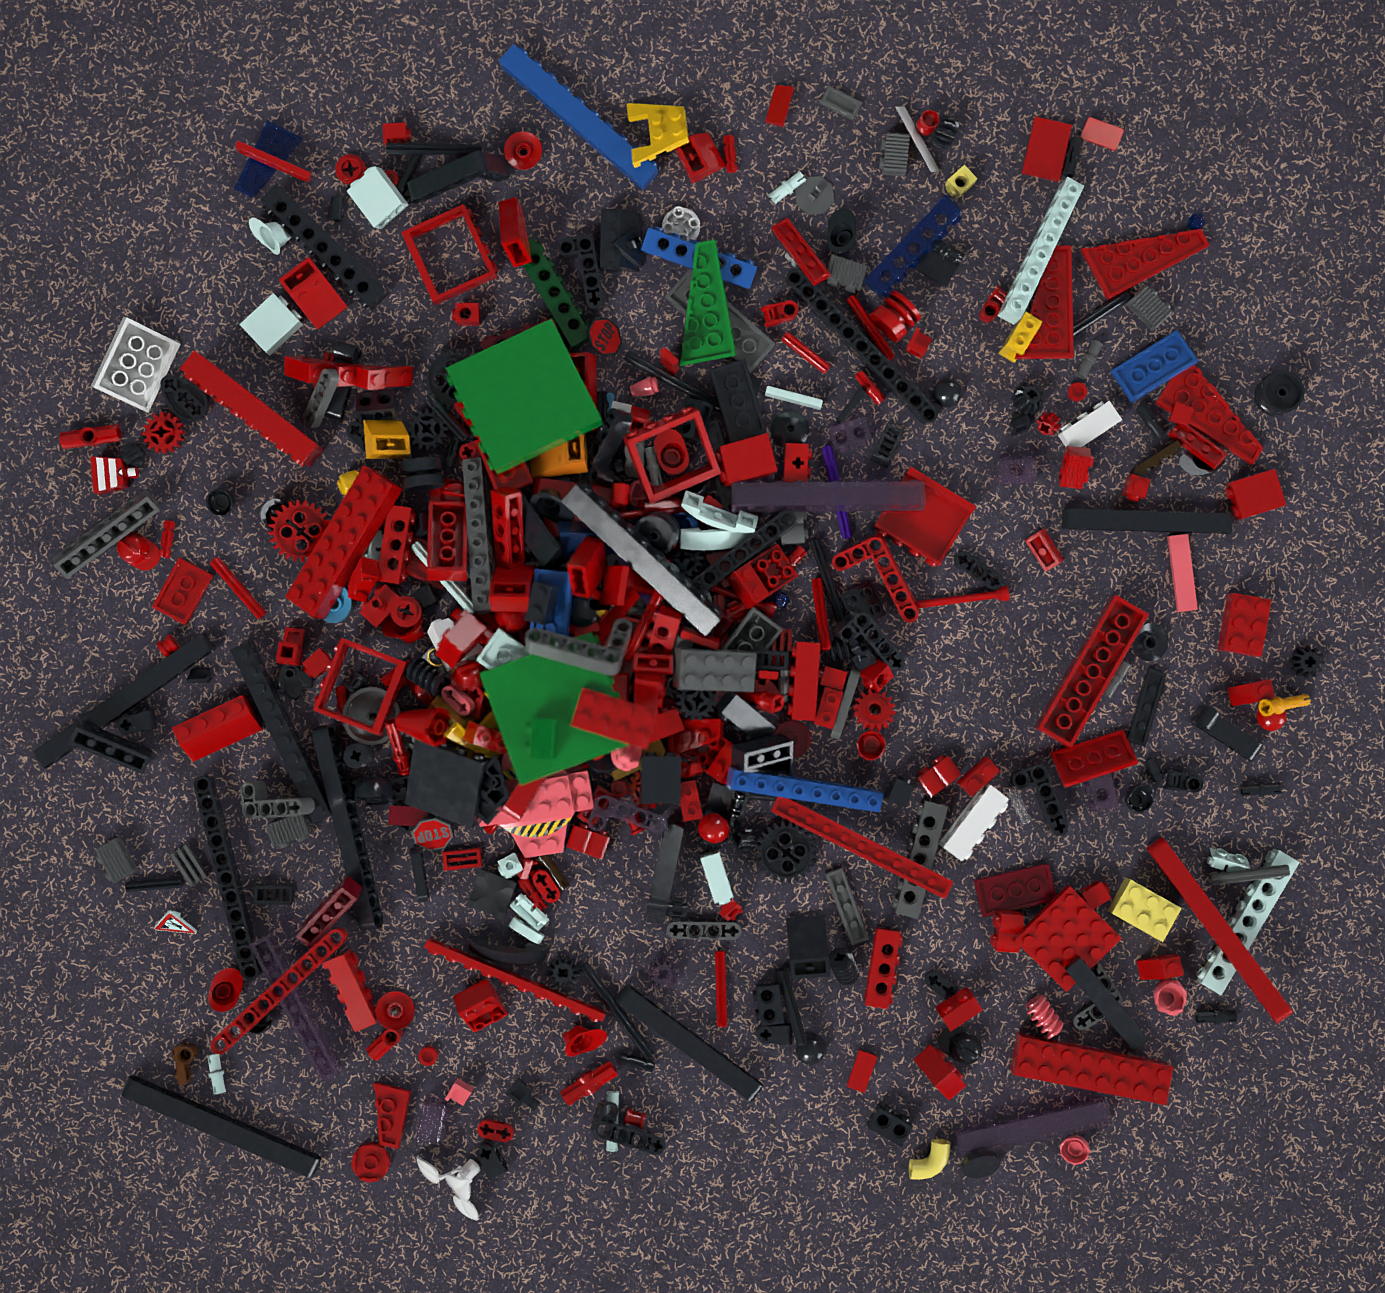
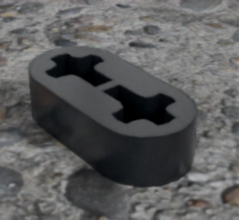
[347,422,366,452]
[924,970,958,1000]

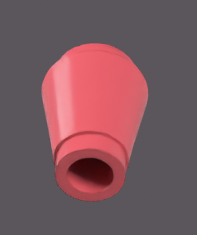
[630,376,659,397]

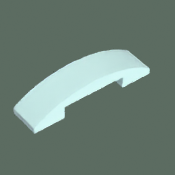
[681,491,758,533]
[680,528,754,550]

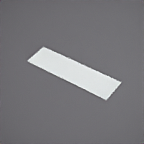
[896,106,940,172]

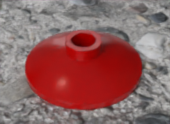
[504,131,542,170]
[376,991,415,1030]

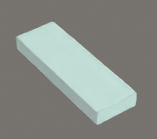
[765,386,823,410]

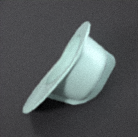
[249,218,290,255]

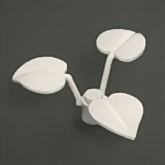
[416,1155,480,1221]

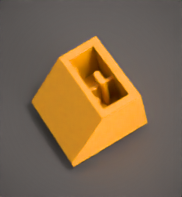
[363,420,410,459]

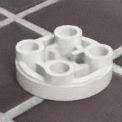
[662,206,700,247]

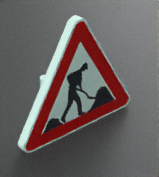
[154,910,197,934]

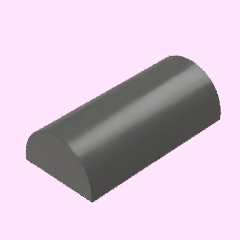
[721,606,783,664]

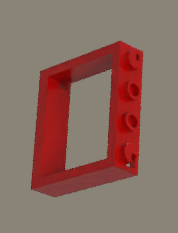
[401,204,498,305]
[622,406,721,504]
[313,638,409,736]

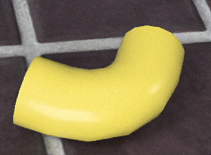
[909,1139,951,1179]

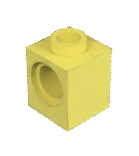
[945,165,977,199]

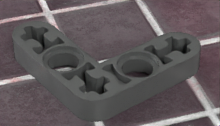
[1072,962,1123,1031]

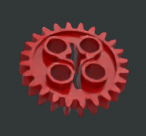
[267,499,330,562]

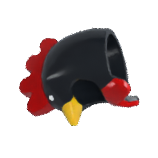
[569,589,606,637]

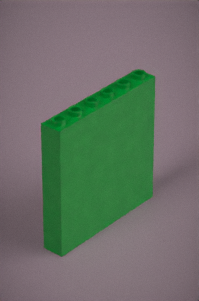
[446,319,603,475]
[480,632,630,785]

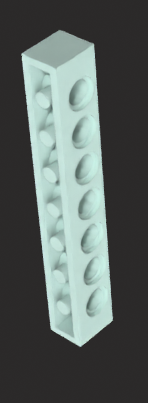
[997,177,1084,325]
[1196,849,1300,995]

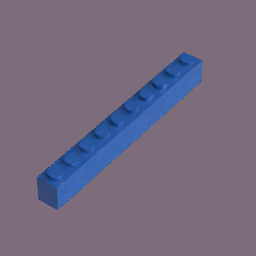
[498,44,658,190]

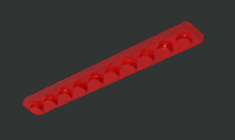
[771,797,954,899]
[424,938,606,1022]

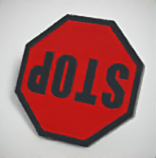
[586,318,622,357]

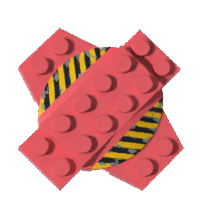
[479,751,595,858]

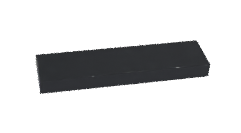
[1127,668,1167,747]

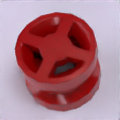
[156,634,181,658]

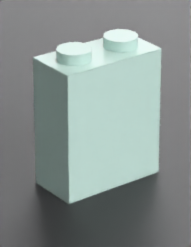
[347,166,409,229]
[239,293,303,355]
[700,849,733,905]

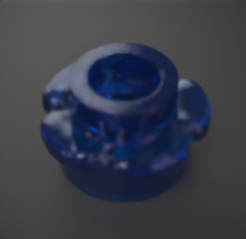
[1187,213,1205,230]
[772,591,791,608]

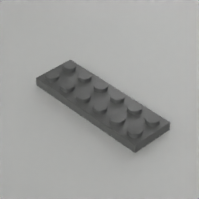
[665,269,776,374]

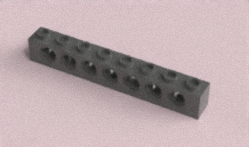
[462,457,495,615]

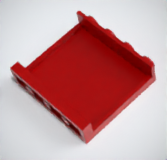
[873,467,977,567]

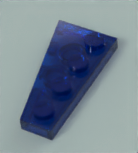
[234,120,303,199]

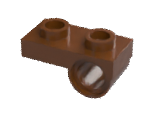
[172,1042,198,1085]

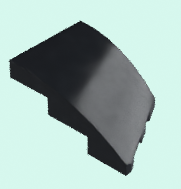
[477,756,510,825]

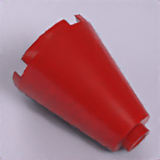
[395,707,451,747]

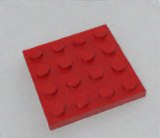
[1013,884,1122,992]

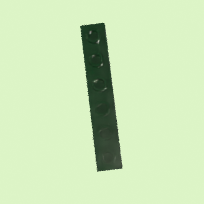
[523,237,589,350]

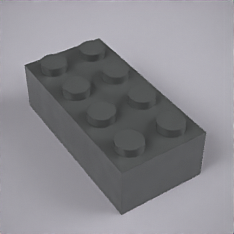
[672,647,757,692]

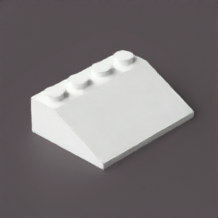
[91,317,181,413]

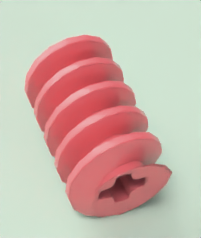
[1024,995,1064,1040]

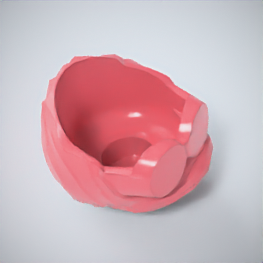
[611,745,642,771]
[1153,979,1187,1016]

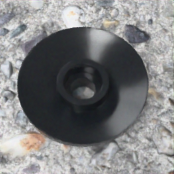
[771,411,809,448]
[1132,623,1168,662]

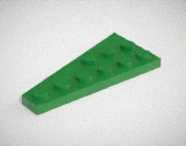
[680,239,737,366]

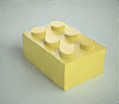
[1107,877,1182,942]

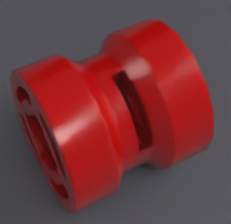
[916,110,940,136]

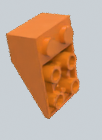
[530,434,589,479]

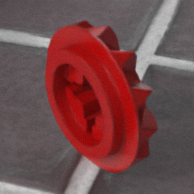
[335,154,366,184]
[391,596,422,627]

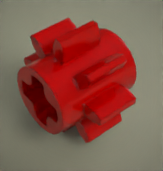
[1036,411,1061,436]
[725,600,748,624]

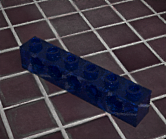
[863,195,963,298]

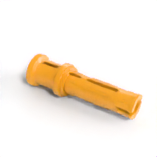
[1259,694,1311,716]

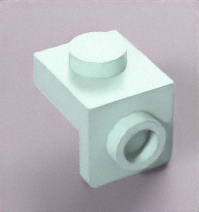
[497,853,523,879]

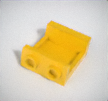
[998,312,1042,363]

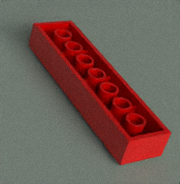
[180,350,325,467]
[285,465,403,619]
[1034,595,1149,748]
[1010,1032,1174,1105]

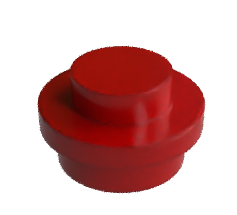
[610,778,630,798]

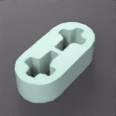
[509,917,544,944]

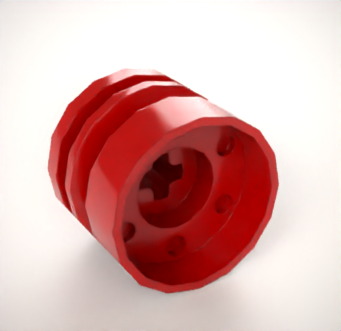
[870,290,921,343]

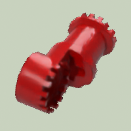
[681,761,703,778]

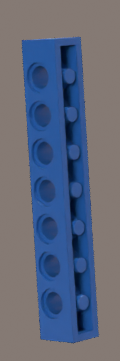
[726,766,883,812]

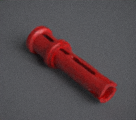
[732,691,784,712]
[384,719,411,776]

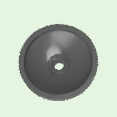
[343,687,400,745]

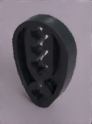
[160,375,210,423]

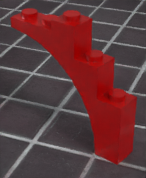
[284,355,413,390]

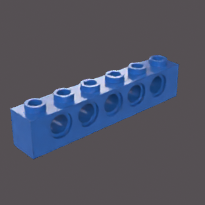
[641,226,757,290]

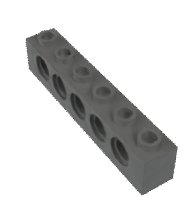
[53,489,160,579]
[892,800,948,919]

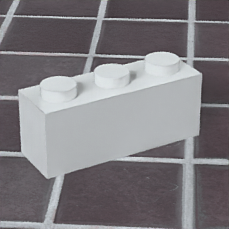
[1058,401,1122,447]

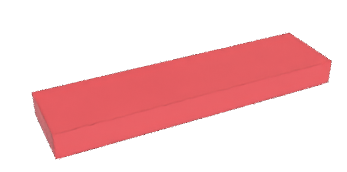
[1167,534,1198,612]

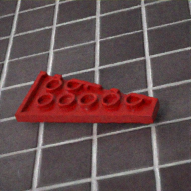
[1080,229,1210,300]
[1015,245,1074,359]
[1155,365,1263,465]

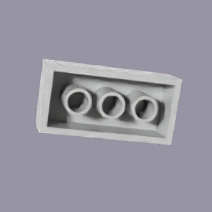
[938,784,1009,861]

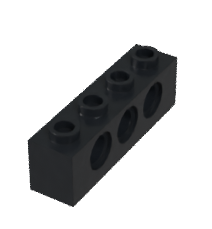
[68,720,153,774]

